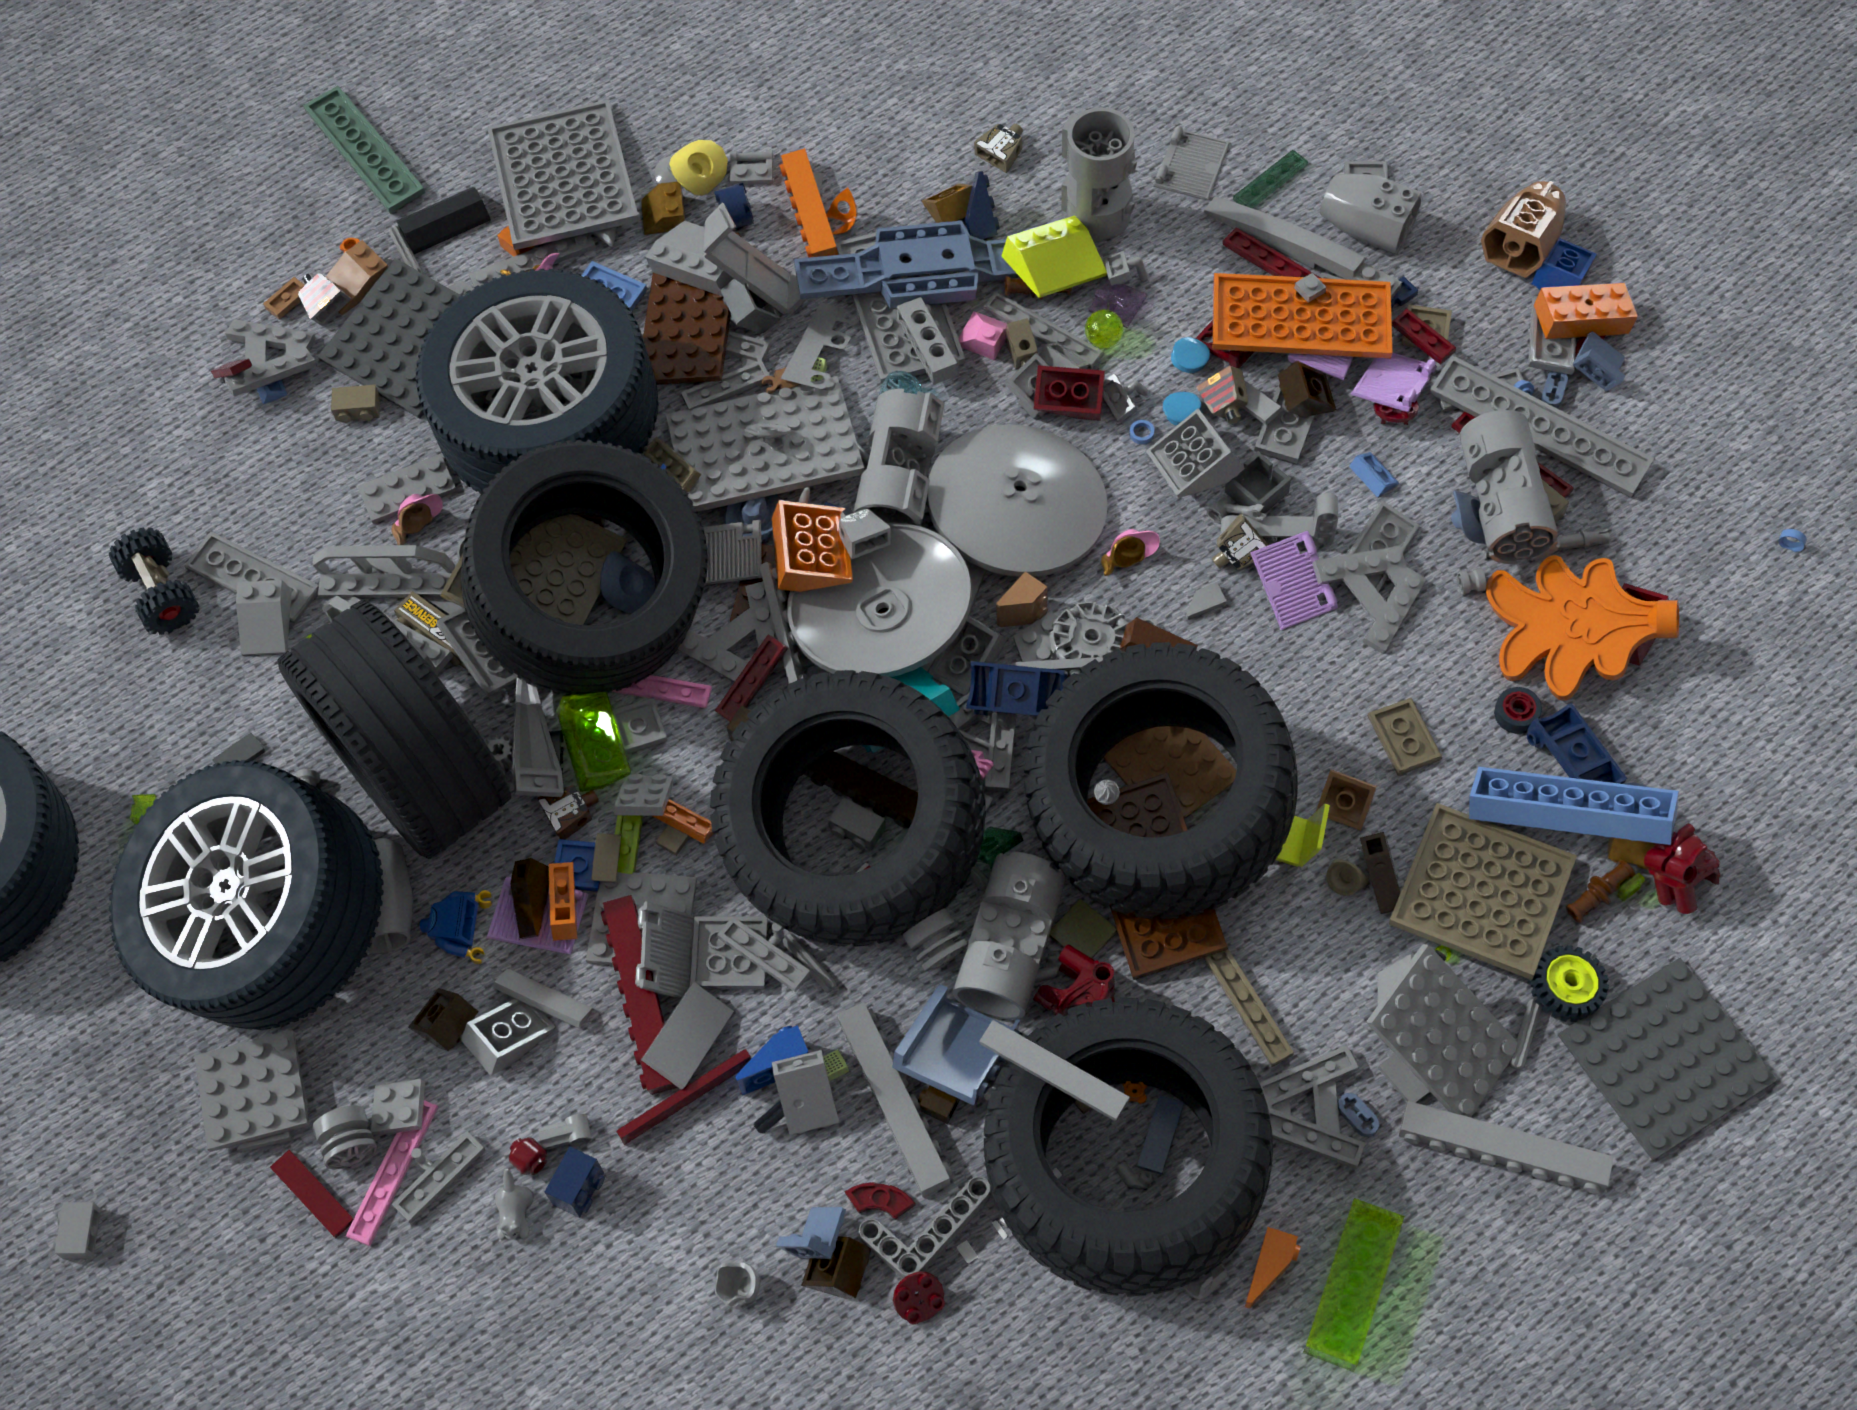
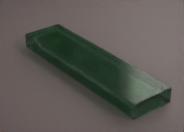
[1233,149,1308,208]

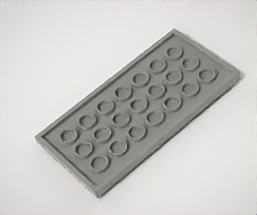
[835,223,965,384]

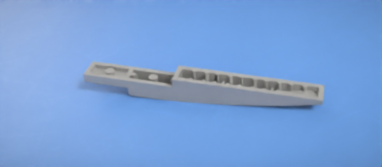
[1204,196,1402,300]

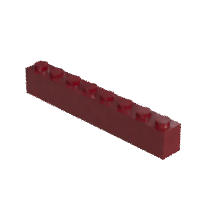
[601,895,679,1095]

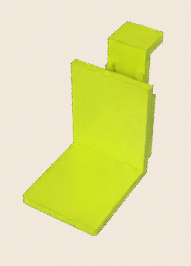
[1276,804,1330,867]

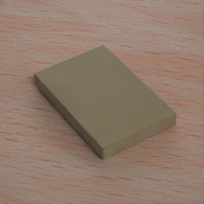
[1367,698,1442,776]

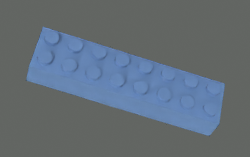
[1469,767,1679,845]

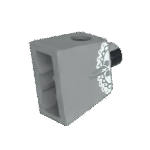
[839,508,891,559]

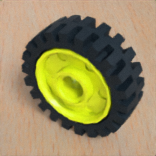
[1530,945,1609,1022]

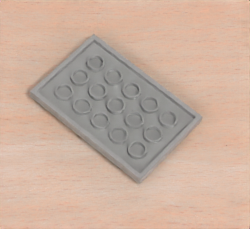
[1366,944,1518,1117]

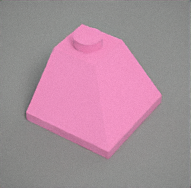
[958,311,1007,360]

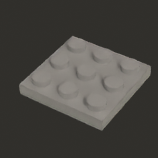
[690,916,768,989]

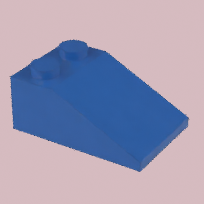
[1531,238,1597,290]
[735,1025,809,1096]

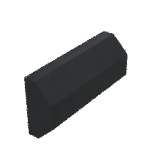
[396,187,491,254]

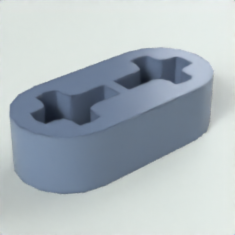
[1541,371,1568,408]
[1338,1093,1379,1137]

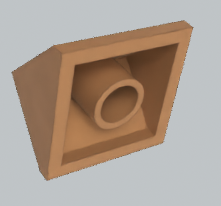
[1316,769,1377,831]

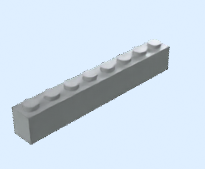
[837,1002,953,1198]
[1399,1101,1614,1194]

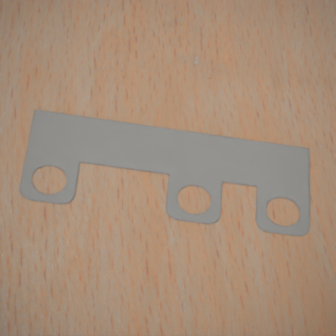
[781,302,860,389]

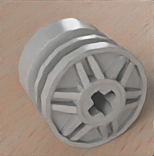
[903,908,968,971]
[312,1105,377,1170]

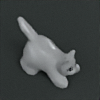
[495,1168,533,1240]

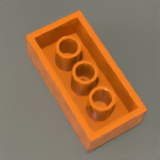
[1534,283,1638,339]

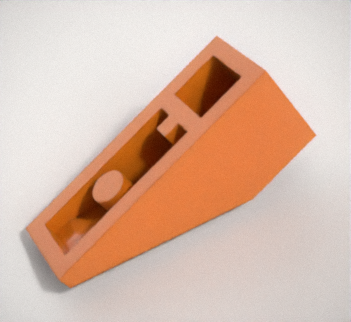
[549,862,578,941]
[1245,1227,1301,1309]

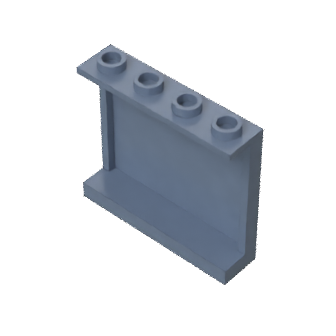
[892,984,1021,1105]

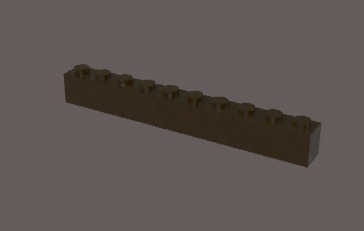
[727,706,918,828]

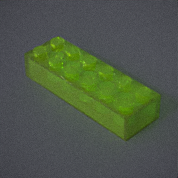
[1303,1198,1405,1372]

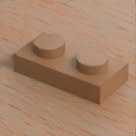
[263,277,305,320]

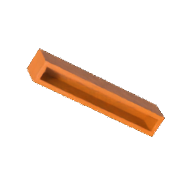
[779,148,838,258]

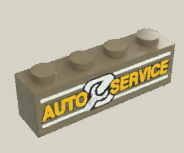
[394,591,466,669]

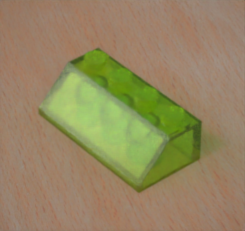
[556,692,631,792]

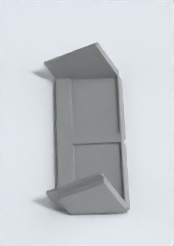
[703,202,808,315]

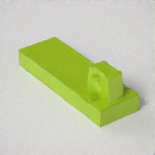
[615,815,643,874]

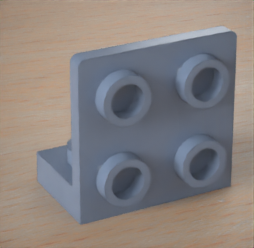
[1573,331,1625,391]
[776,1207,846,1259]

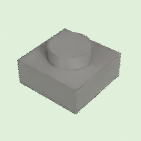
[1294,273,1326,303]

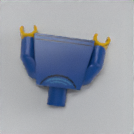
[420,890,492,964]

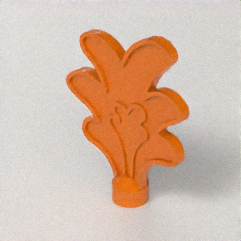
[1486,555,1679,701]

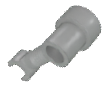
[1207,496,1267,523]

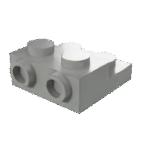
[1005,353,1049,418]

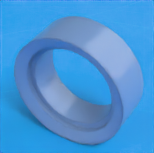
[1130,420,1154,444]
[1778,529,1807,552]

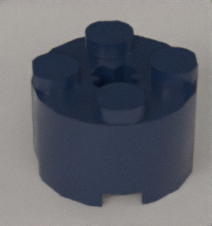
[714,183,754,229]

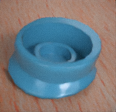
[1171,337,1210,373]
[1163,392,1203,426]

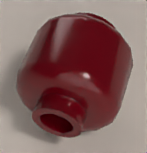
[509,1137,547,1175]

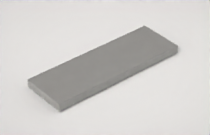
[184,532,319,624]

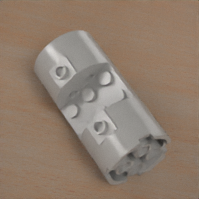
[1061,107,1137,241]
[854,389,945,527]
[1460,410,1560,564]
[953,852,1067,1020]

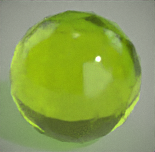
[1085,309,1123,349]

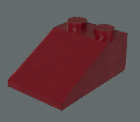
[1034,365,1105,421]

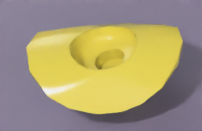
[669,140,728,196]

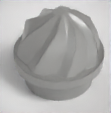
[1094,780,1120,805]

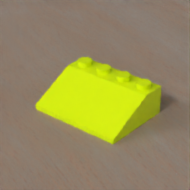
[1001,215,1107,298]

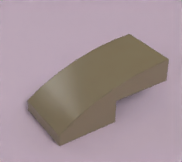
[592,833,621,883]

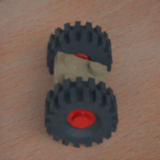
[109,527,199,635]

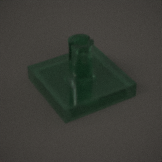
[977,826,1024,871]

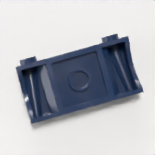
[966,661,1068,716]
[1527,703,1628,784]

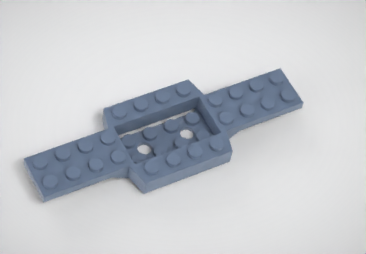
[794,221,1020,308]

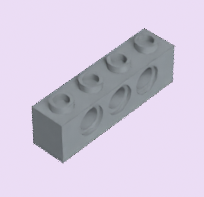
[897,297,959,385]

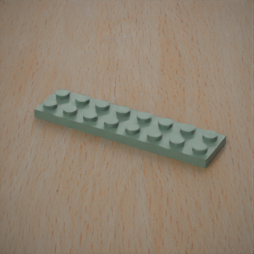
[303,85,425,214]

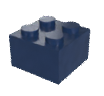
[545,1146,605,1218]

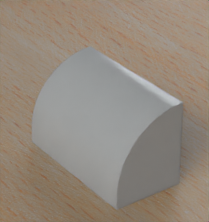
[1040,342,1090,369]

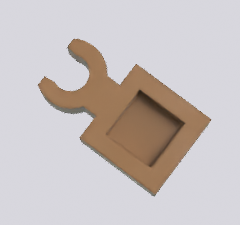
[761,368,801,394]

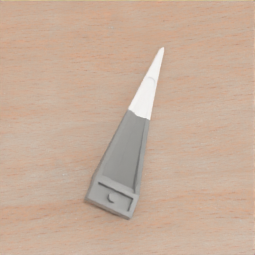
[512,678,564,797]

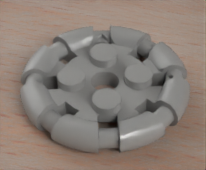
[1049,601,1129,660]

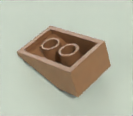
[326,240,388,315]

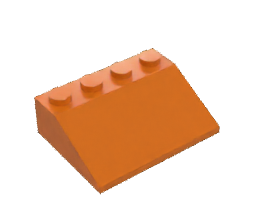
[772,500,853,592]

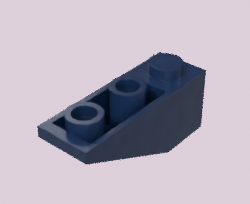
[965,171,1000,239]

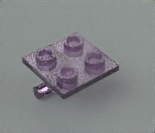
[1089,278,1147,328]

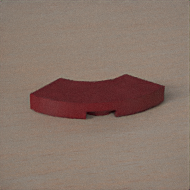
[844,1182,916,1220]

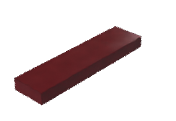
[715,634,788,722]
[270,1150,354,1239]

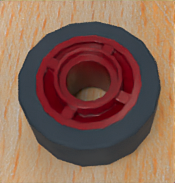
[1494,687,1542,734]

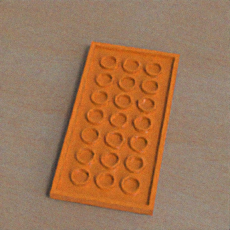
[1212,273,1392,359]

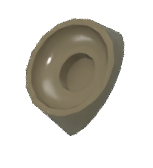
[1326,859,1370,896]

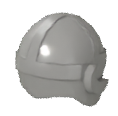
[715,1260,761,1310]

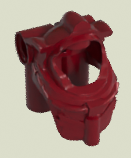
[1644,823,1720,914]
[1033,944,1115,1016]

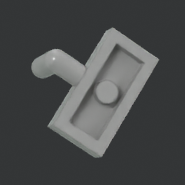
[1103,251,1149,286]
[1103,374,1148,423]

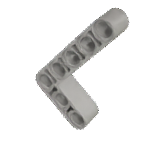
[1221,493,1338,546]
[859,1176,991,1279]

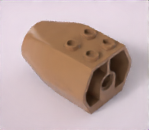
[1481,181,1566,278]

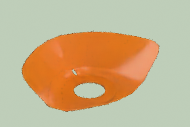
[826,187,858,234]

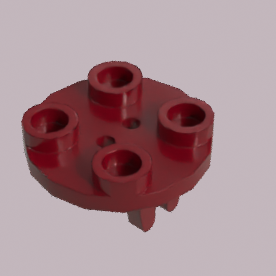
[1373,398,1419,425]
[893,1272,945,1325]

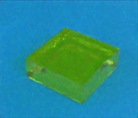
[1617,873,1645,902]

